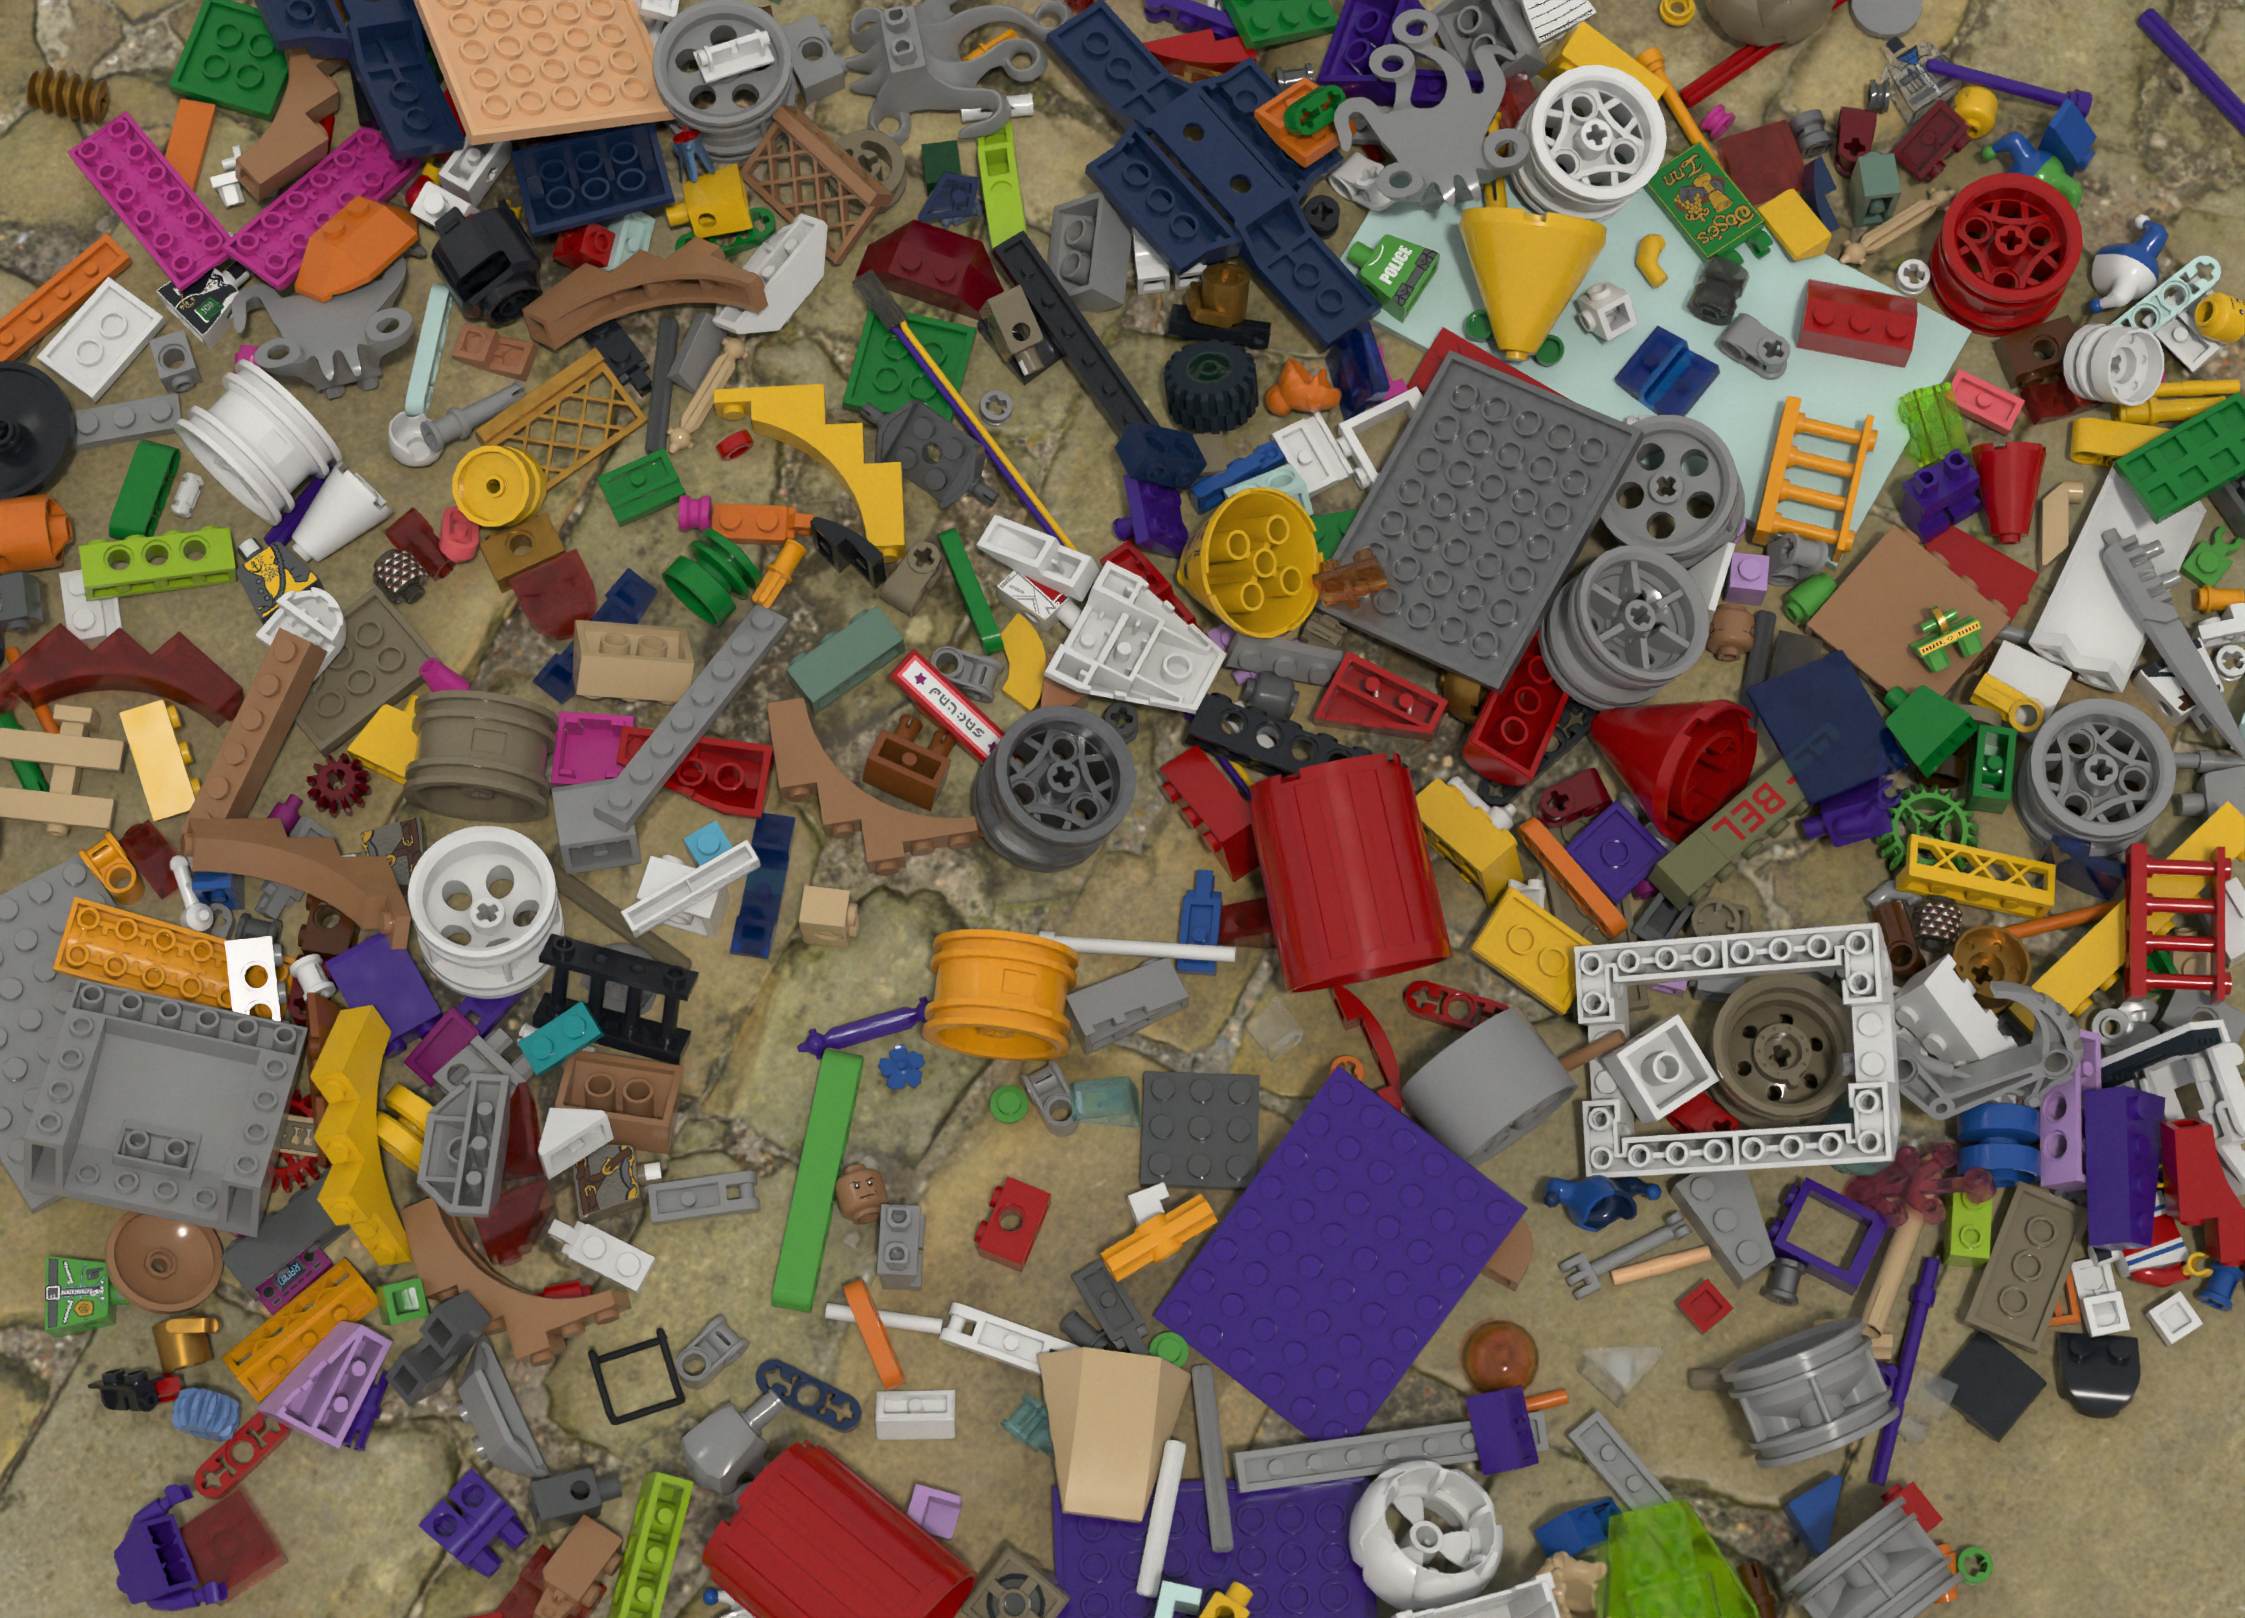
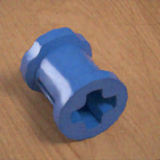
[2197,1261,2245,1312]

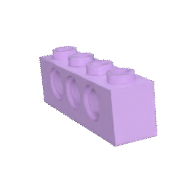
[2040,1029,2101,1193]

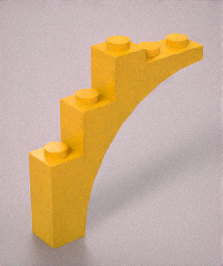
[310,1005,413,1266]

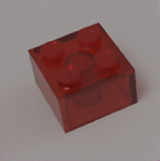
[179,1489,289,1607]

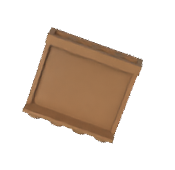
[1805,524,2011,698]

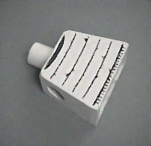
[1514,0,1597,50]

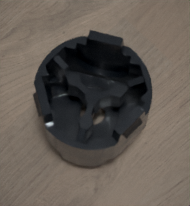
[431,199,543,325]

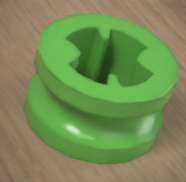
[1956,1547,1993,1585]

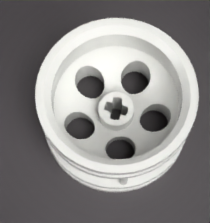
[408,826,565,999]

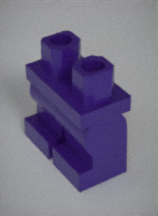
[1901,449,1981,544]
[418,1468,529,1579]

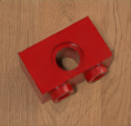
[974,1177,1052,1273]

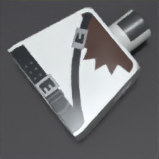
[2132,637,2224,734]

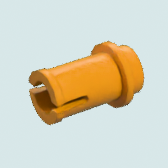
[2194,584,2245,614]

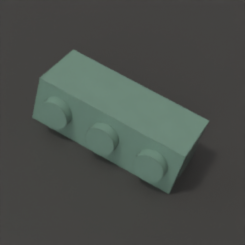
[786,606,905,715]

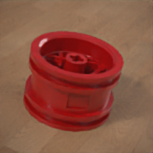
[1927,173,2083,338]

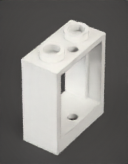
[1335,386,1423,493]

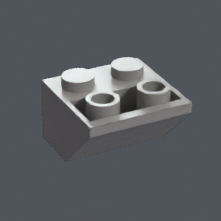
[552,778,641,875]

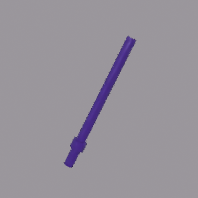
[1869,1257,1940,1487]

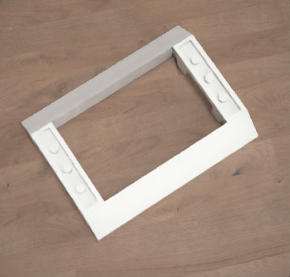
[1574,923,1901,1178]

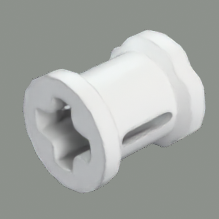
[289,954,337,1002]

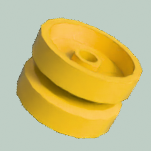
[452,446,546,527]
[376,1083,434,1174]

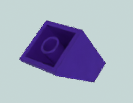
[325,932,443,1058]

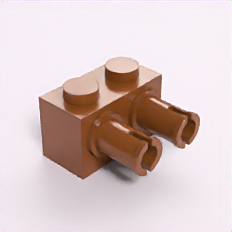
[862,714,957,811]

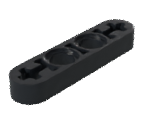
[1479,701,1595,808]

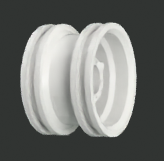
[174,359,343,526]

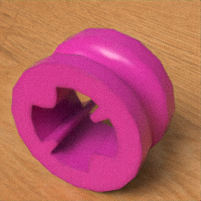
[1700,104,1736,140]

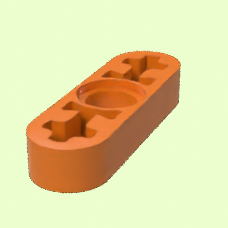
[843,1278,906,1391]

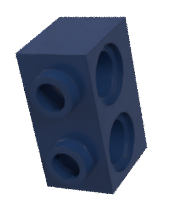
[1115,421,1207,490]

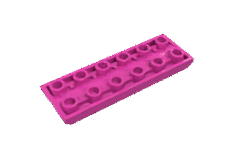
[67,111,231,292]
[221,126,421,290]

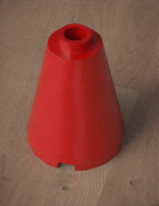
[1971,442,2047,545]

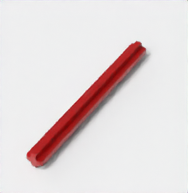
[1679,0,1847,108]

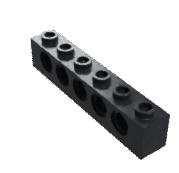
[1185,693,1416,782]

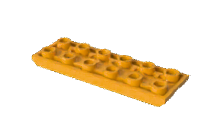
[52,896,296,1020]

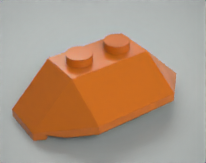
[294,195,419,303]

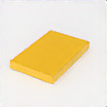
[1468,886,1594,1016]

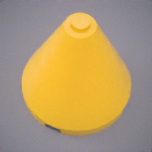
[1459,207,1607,362]

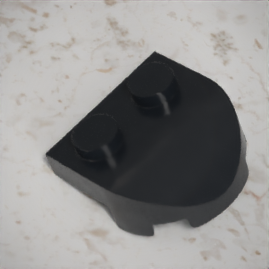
[2056,1332,2141,1419]

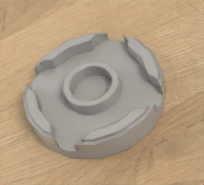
[1850,0,1922,40]

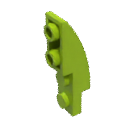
[977,121,1028,259]

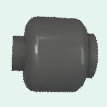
[1241,670,1299,721]

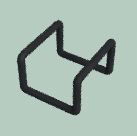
[588,1328,686,1425]

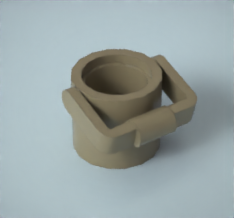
[1685,897,1753,938]

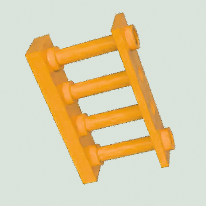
[1751,396,1878,564]

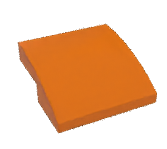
[1254,77,1356,168]

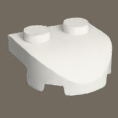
[255,587,346,681]

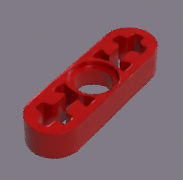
[1404,980,1509,1033]
[194,1412,292,1500]

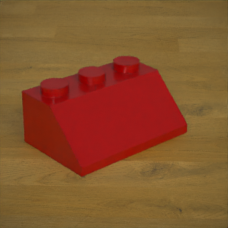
[1796,279,1918,368]

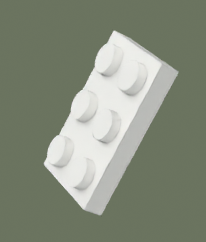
[36,277,167,403]

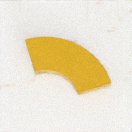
[1000,612,1047,713]

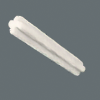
[1137,1440,1186,1597]

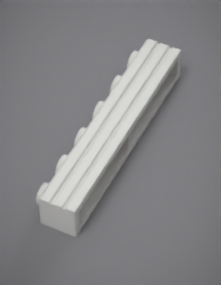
[621,840,761,938]

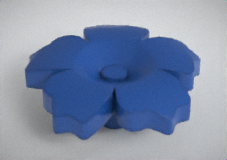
[878,1044,925,1091]

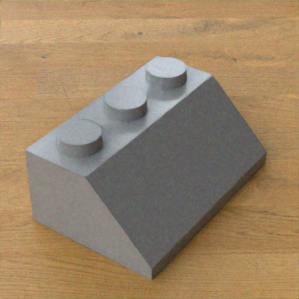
[1430,0,1547,93]
[1047,191,1133,313]

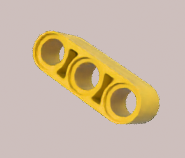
[2070,417,2171,468]

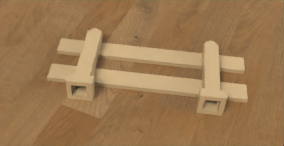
[0,704,126,837]

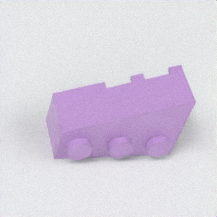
[255,1320,392,1449]

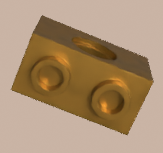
[479,513,569,594]

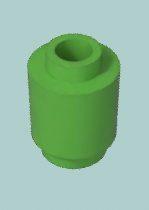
[1784,572,1838,625]

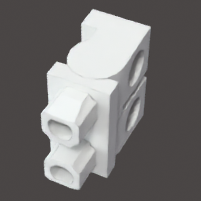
[1132,228,1207,295]

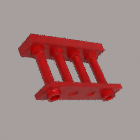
[2124,843,2232,1005]

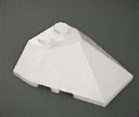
[1044,560,1227,714]

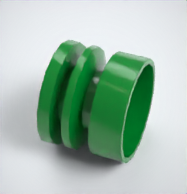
[662,527,762,627]

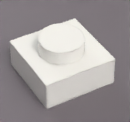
[2145,1291,2203,1347]

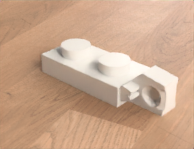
[547,1219,657,1294]

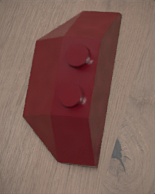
[855,219,1004,321]

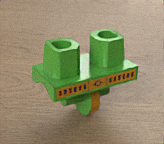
[1909,605,1983,673]

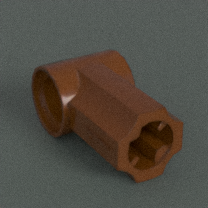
[1872,901,1926,982]

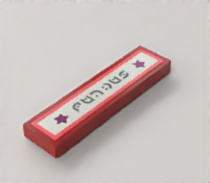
[887,648,1019,766]

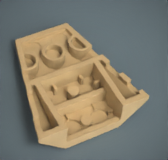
[1037,1347,1192,1523]

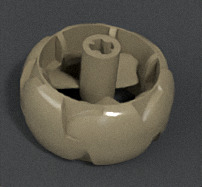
[1704,0,1837,46]

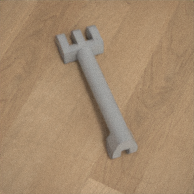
[1559,1211,1692,1301]

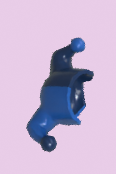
[1543,1175,1662,1232]

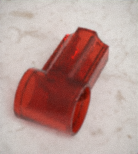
[384,507,458,582]

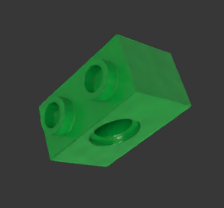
[1965,724,2017,814]

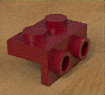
[1890,98,1973,182]

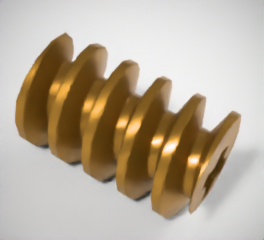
[26,66,109,125]

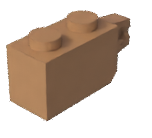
[533,1514,624,1618]

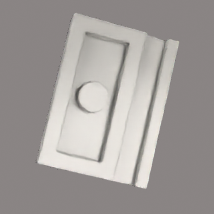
[1271,412,1354,498]
[59,564,125,647]

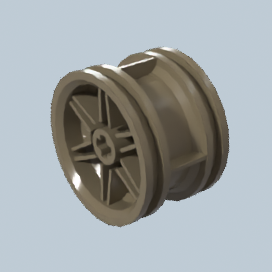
[1702,973,1855,1130]

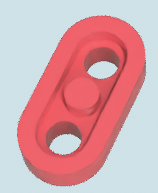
[439,506,480,562]

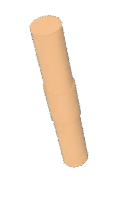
[1610,1245,1712,1286]

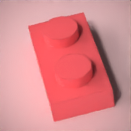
[1941,369,2025,436]

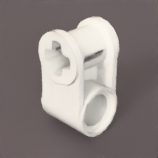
[1328,152,1395,211]

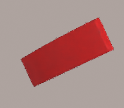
[1143,28,1257,79]

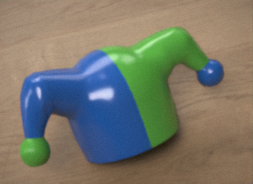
[1981,131,2083,216]

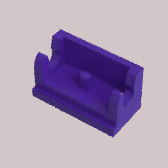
[1466,1385,1539,1476]

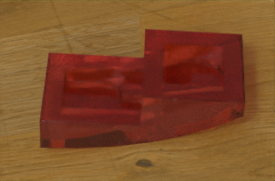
[2020,375,2105,425]

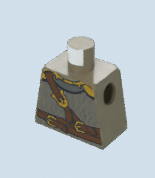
[979,285,1044,376]
[341,816,428,896]
[573,1145,663,1224]

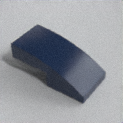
[1803,156,1840,233]

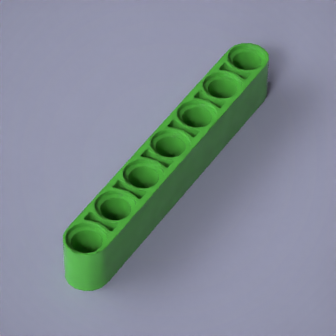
[771,1049,864,1313]

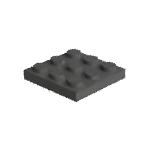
[1140,1071,1260,1191]

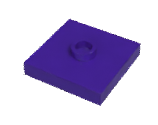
[1564,799,1670,907]

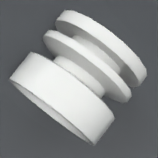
[2063,323,2164,406]

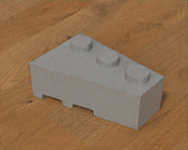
[1065,957,1189,1056]

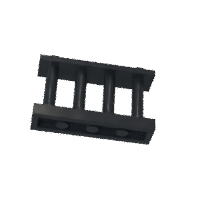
[532,933,699,1065]

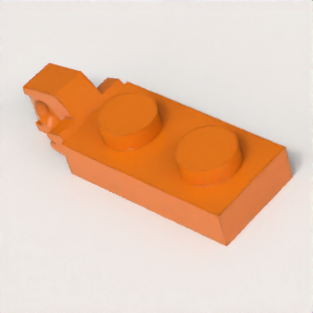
[712,503,814,546]

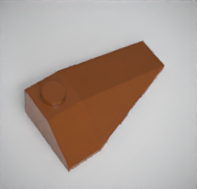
[305,992,345,1165]

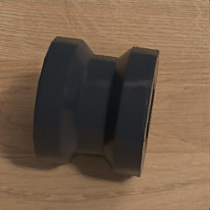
[1304,195,1340,240]

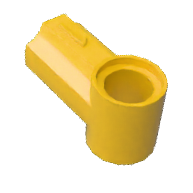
[1969,672,2046,733]

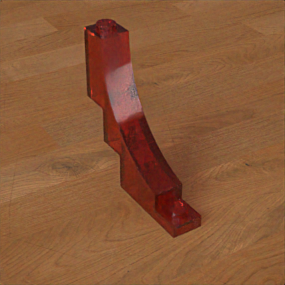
[0,623,244,728]

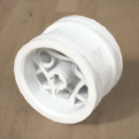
[1507,65,1667,223]

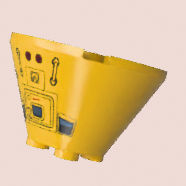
[1177,487,1324,639]

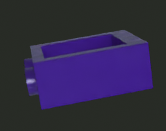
[1768,1177,1891,1296]

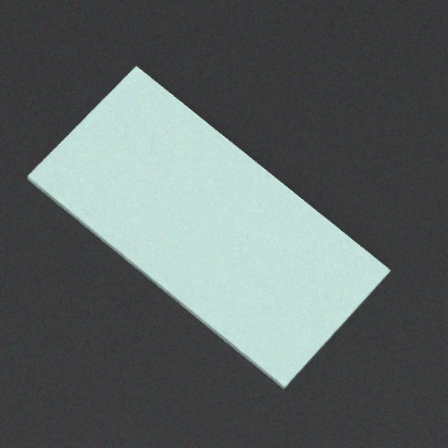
[1340,89,1972,571]

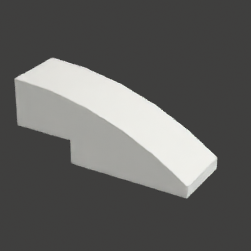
[977,515,1100,602]

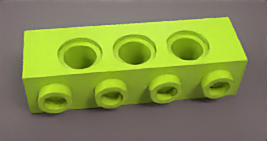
[78,525,237,601]
[608,1472,694,1618]

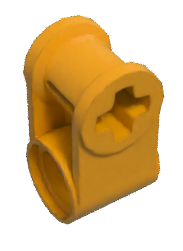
[77,830,145,905]

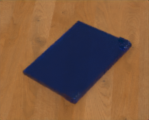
[1745,650,1909,806]

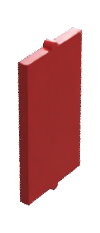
[1924,524,2040,626]

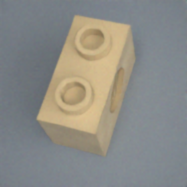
[799,885,860,948]

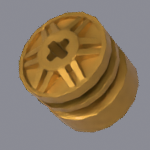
[1949,925,2032,1018]

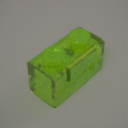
[1898,382,1971,468]

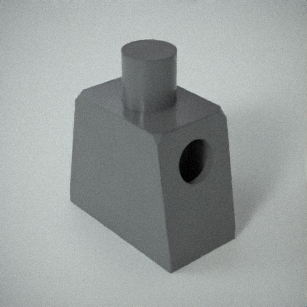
[527,1468,622,1536]

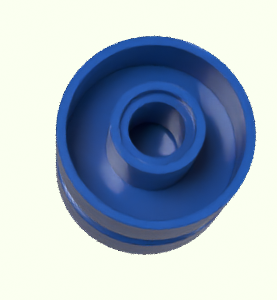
[1957,1103,2041,1188]

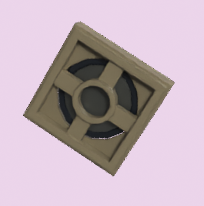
[960,1546,1072,1618]

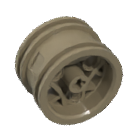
[402,690,559,823]

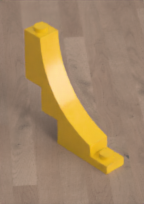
[713,384,906,563]

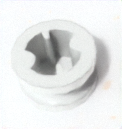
[1895,259,1930,296]
[2212,645,2245,682]

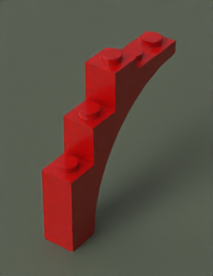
[2160,1117,2245,1272]

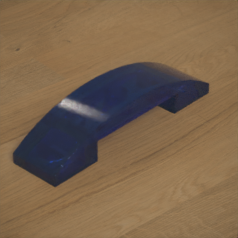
[533,567,658,705]
[730,813,796,960]

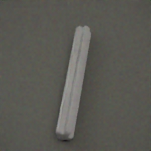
[1191,1364,1234,1553]

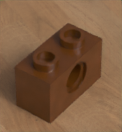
[1994,315,2076,389]
[298,894,361,959]

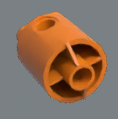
[0,493,73,575]

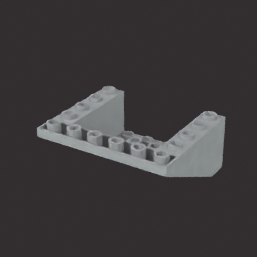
[24,978,308,1238]

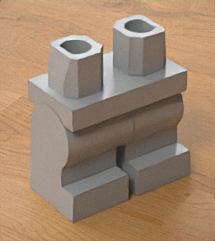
[432,1027,536,1110]
[877,1204,926,1291]

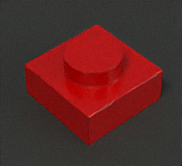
[1677,1279,1734,1336]
[154,1373,187,1405]

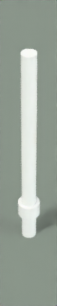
[1030,931,1237,962]

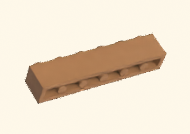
[179,627,328,834]

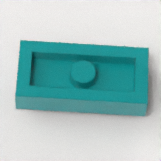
[517,1001,605,1077]

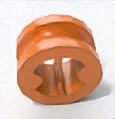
[1329,1055,1364,1082]

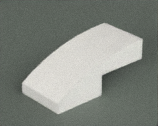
[2071,1259,2130,1338]

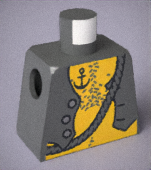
[235,538,325,625]

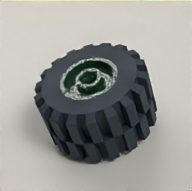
[1164,339,1259,434]

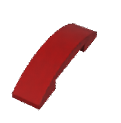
[1331,984,1402,1111]

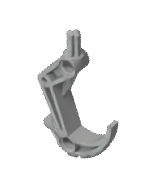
[1839,981,2084,1120]

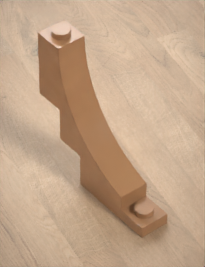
[180,818,411,949]

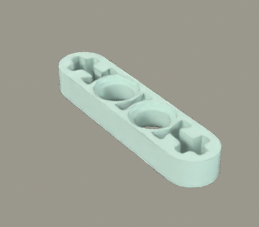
[2110,256,2221,335]
[405,284,454,417]

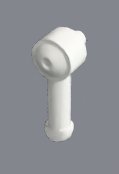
[1447,776,1517,831]
[169,855,214,932]

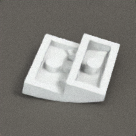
[2142,276,2229,373]
[1971,640,2072,743]

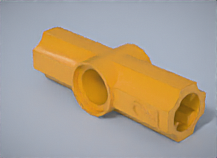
[1100,1193,1218,1283]

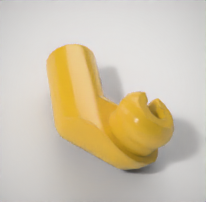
[1636,234,1669,289]

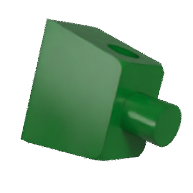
[1884,685,1979,778]

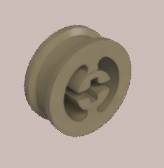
[826,130,907,215]

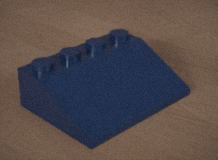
[511,122,675,238]

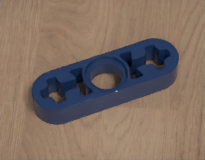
[756,1360,862,1433]

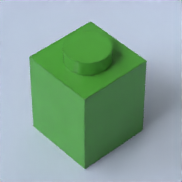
[375,1278,429,1325]

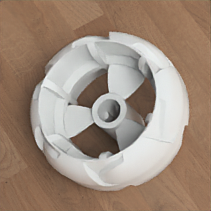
[1349,1460,1504,1611]

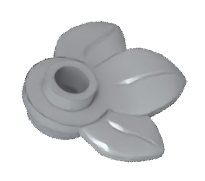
[2090,999,2161,1058]

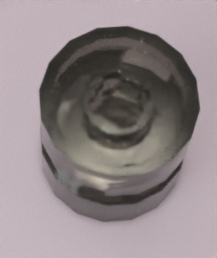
[1687,257,1750,326]

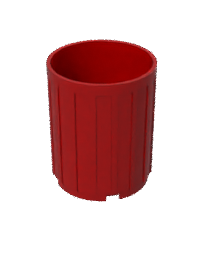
[1247,753,1453,994]
[701,1440,978,1618]

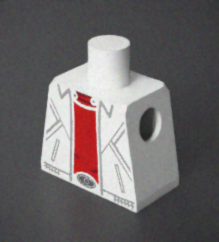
[997,570,1082,631]

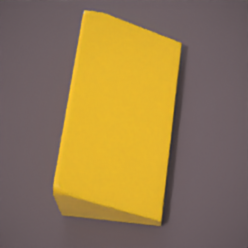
[1757,188,1832,261]

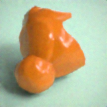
[1265,358,1342,416]

